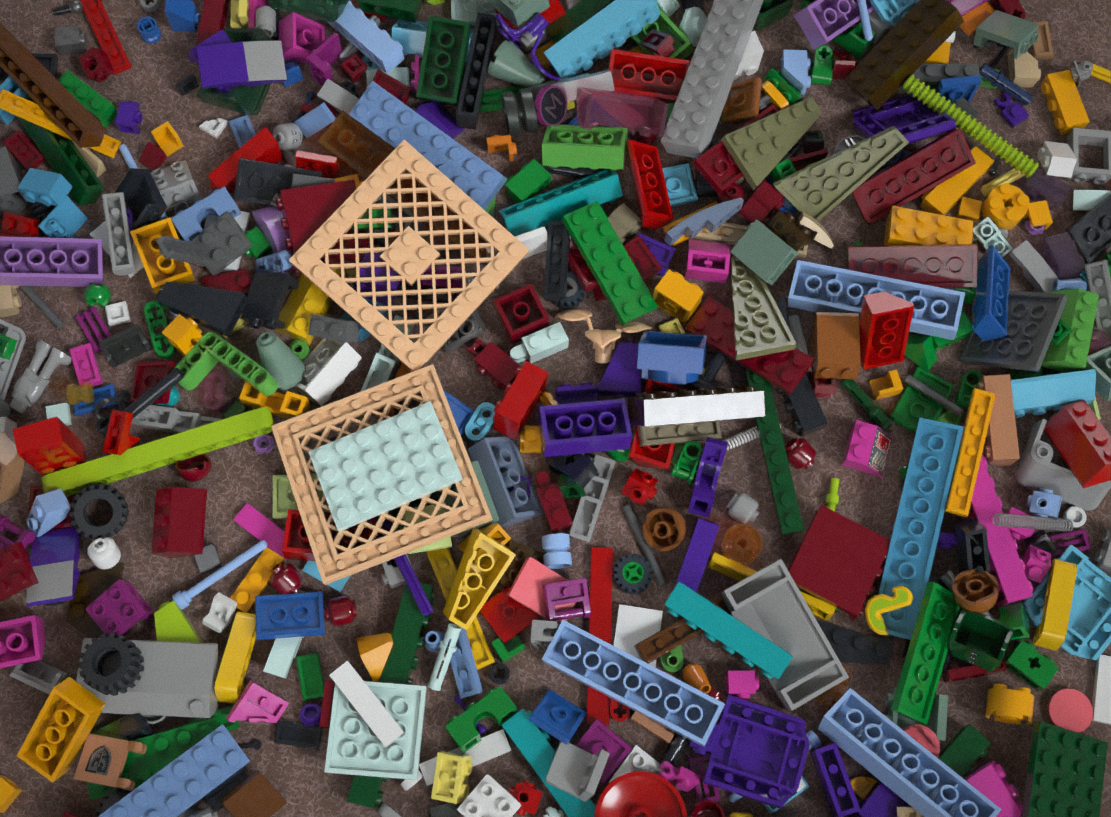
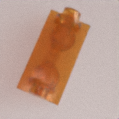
[817,664,851,709]

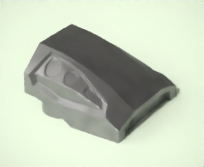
[427,308,486,353]

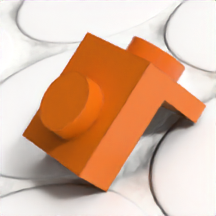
[487,135,517,161]

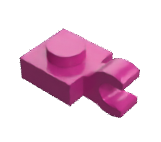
[658,761,700,792]

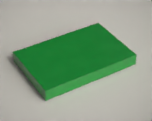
[890,366,955,434]

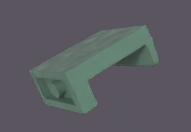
[974,10,1039,59]
[731,219,798,285]
[885,688,948,742]

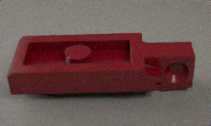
[942,658,1007,683]

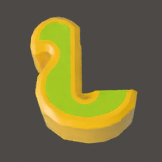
[865,586,913,635]

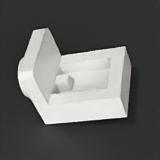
[202,592,237,633]

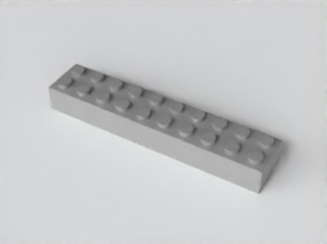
[661,0,763,158]

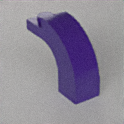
[688,437,728,518]

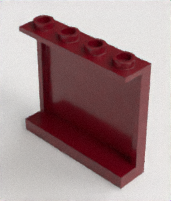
[276,179,370,276]
[788,505,891,621]

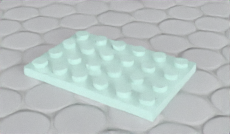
[309,401,463,532]

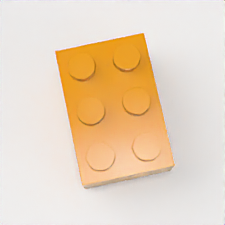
[130,217,195,295]

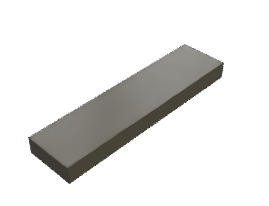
[637,420,722,447]

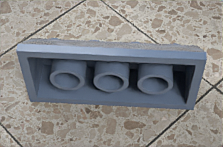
[468,436,543,527]

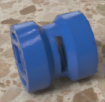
[137,17,161,44]

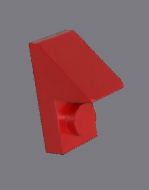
[102,410,141,455]

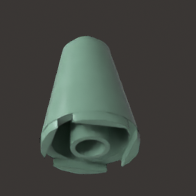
[488,40,545,88]
[256,332,306,391]

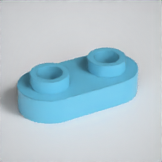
[465,402,495,443]

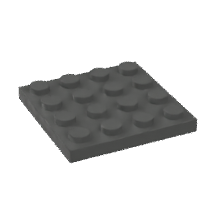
[960,291,1068,372]

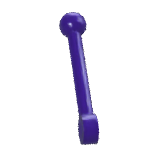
[454,694,486,734]

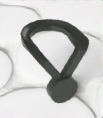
[94,390,131,420]

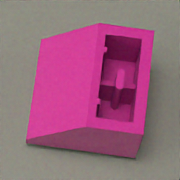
[684,239,730,283]

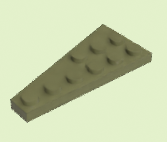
[721,97,822,190]
[773,126,909,221]
[730,256,797,360]

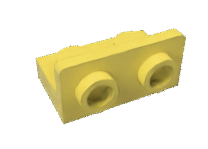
[230,0,249,29]
[431,751,473,804]

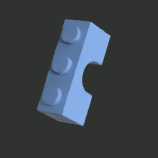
[171,187,241,242]

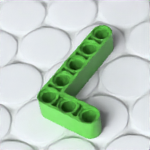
[174,332,278,396]

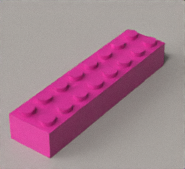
[962,456,1033,609]

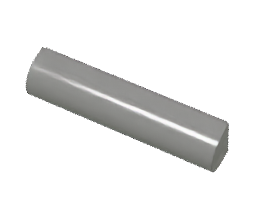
[102,192,135,276]

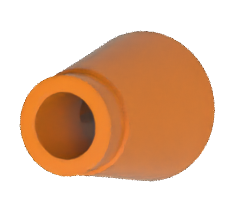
[683,663,711,694]

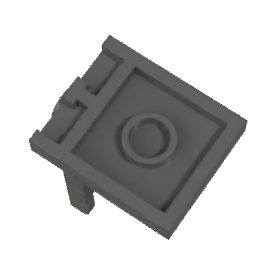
[156,212,253,275]

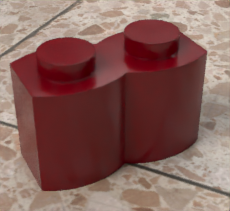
[739,180,785,226]

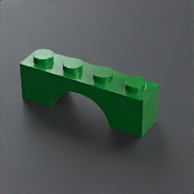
[800,0,877,59]

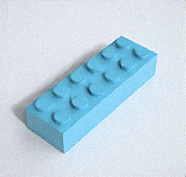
[544,0,661,78]

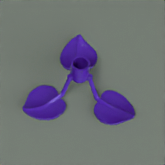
[494,12,560,80]

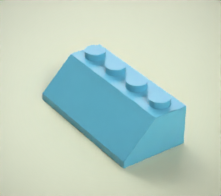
[391,19,474,62]
[1011,369,1096,418]

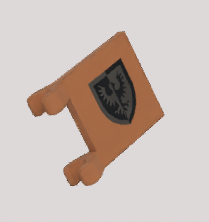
[74,733,147,791]

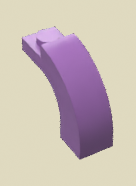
[252,206,295,274]

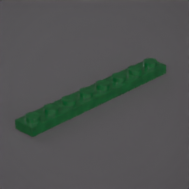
[745,370,804,535]

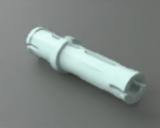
[427,623,462,691]

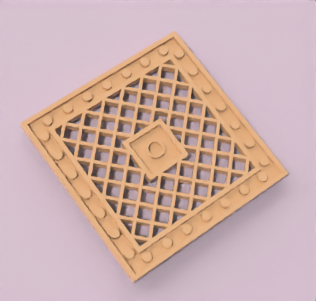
[289,140,529,372]
[271,364,493,585]

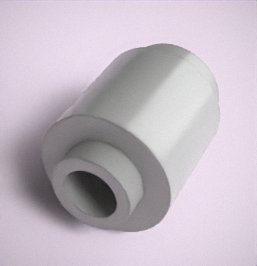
[255,6,276,38]
[518,29,548,52]

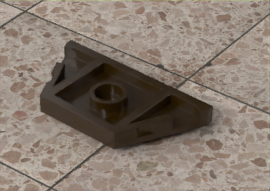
[66,562,124,638]

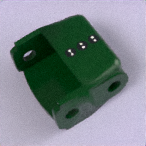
[949,609,1014,672]

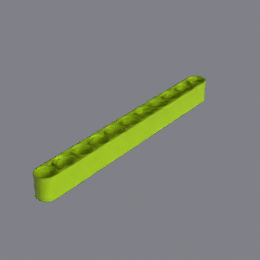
[41,407,274,497]

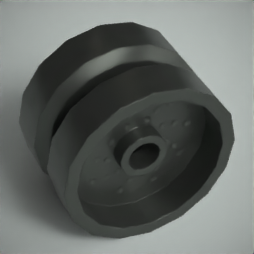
[501,88,538,136]

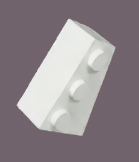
[734,31,764,80]

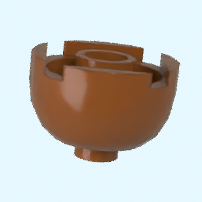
[642,507,687,552]
[952,569,998,613]

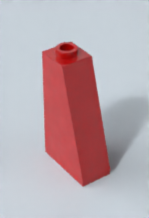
[208,127,284,194]

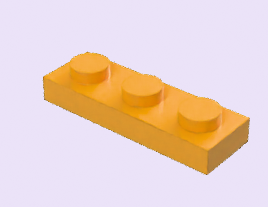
[230,547,285,613]

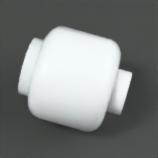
[87,537,121,569]

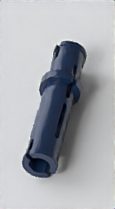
[979,63,1033,106]

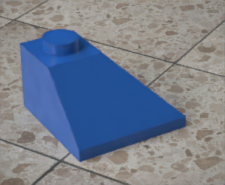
[164,0,201,32]

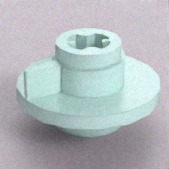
[679,7,707,47]

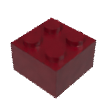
[493,284,549,344]

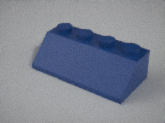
[972,245,1010,341]

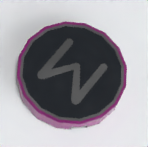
[535,85,567,127]

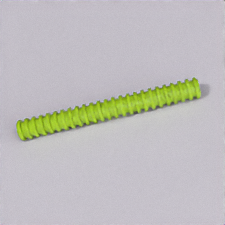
[902,74,1039,178]

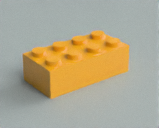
[884,206,973,245]
[17,677,106,783]

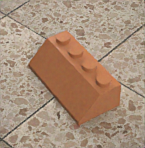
[977,374,1020,466]

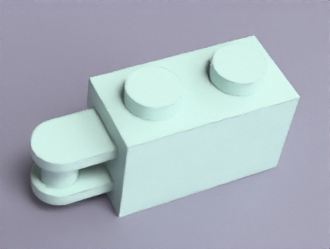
[510,322,569,363]

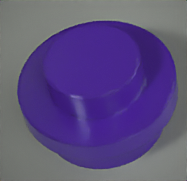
[300,704,322,726]

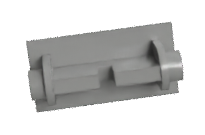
[1070,60,1093,87]

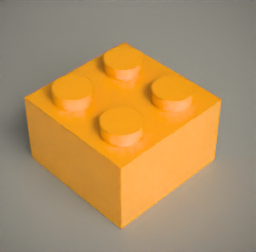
[653,270,704,325]

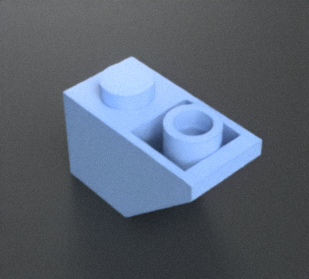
[780,50,811,95]
[26,489,71,538]

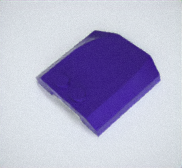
[853,94,956,144]
[703,695,810,809]

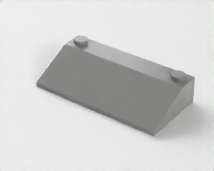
[720,559,849,711]
[76,638,218,718]

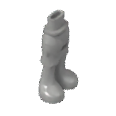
[9,339,72,414]

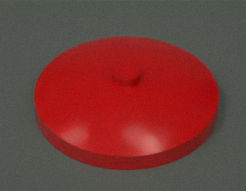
[594,771,687,817]

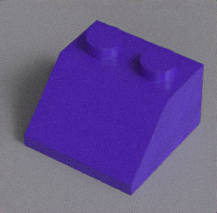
[414,102,465,139]
[353,246,402,306]

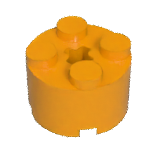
[981,183,1029,230]
[985,684,1034,725]

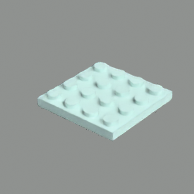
[324,681,427,780]

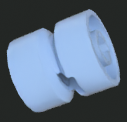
[542,533,572,569]

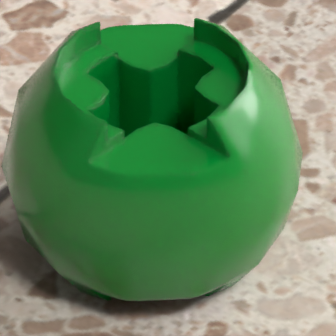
[84,283,111,308]

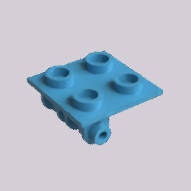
[38,196,88,238]

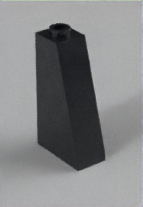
[157,282,248,337]

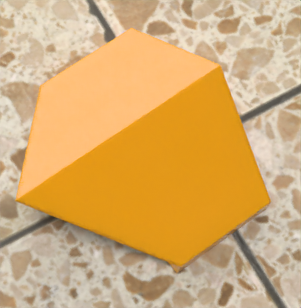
[356,633,393,682]

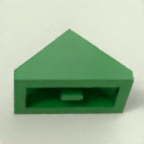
[905,334,938,372]

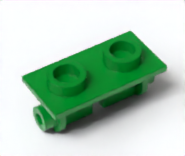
[762,68,802,106]

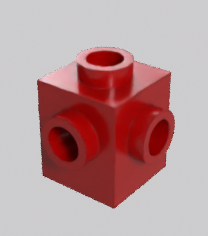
[621,468,658,506]
[509,780,543,816]

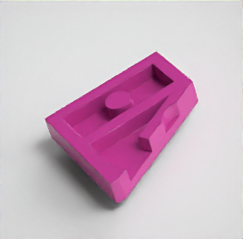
[226,680,289,723]

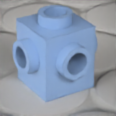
[1027,488,1062,518]

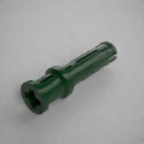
[840,379,895,431]

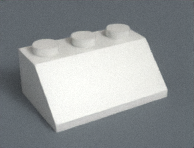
[294,338,362,406]

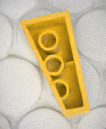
[443,527,516,630]

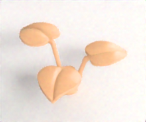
[555,308,652,363]

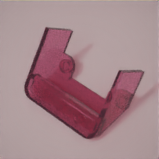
[577,87,669,137]

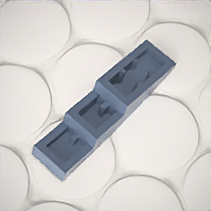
[664,198,744,246]

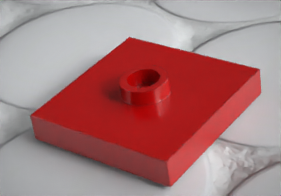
[480,587,540,644]

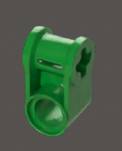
[810,45,833,86]
[954,370,982,409]
[671,441,702,484]

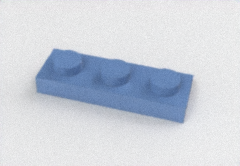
[443,628,483,699]

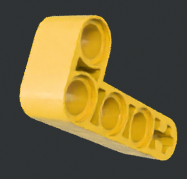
[1033,558,1077,651]
[215,611,256,704]

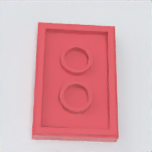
[507,557,577,625]

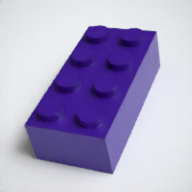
[538,399,632,457]

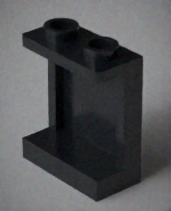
[115,168,167,231]
[241,273,299,330]

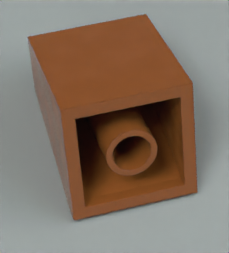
[810,312,860,379]

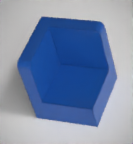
[283,61,303,88]

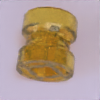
[66,382,94,405]

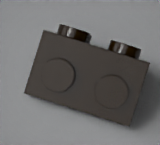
[766,211,813,252]
[496,541,544,588]

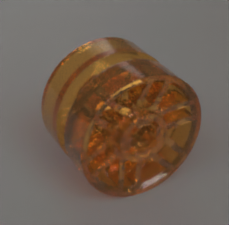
[720,523,763,566]

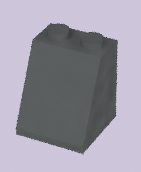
[0,146,32,218]

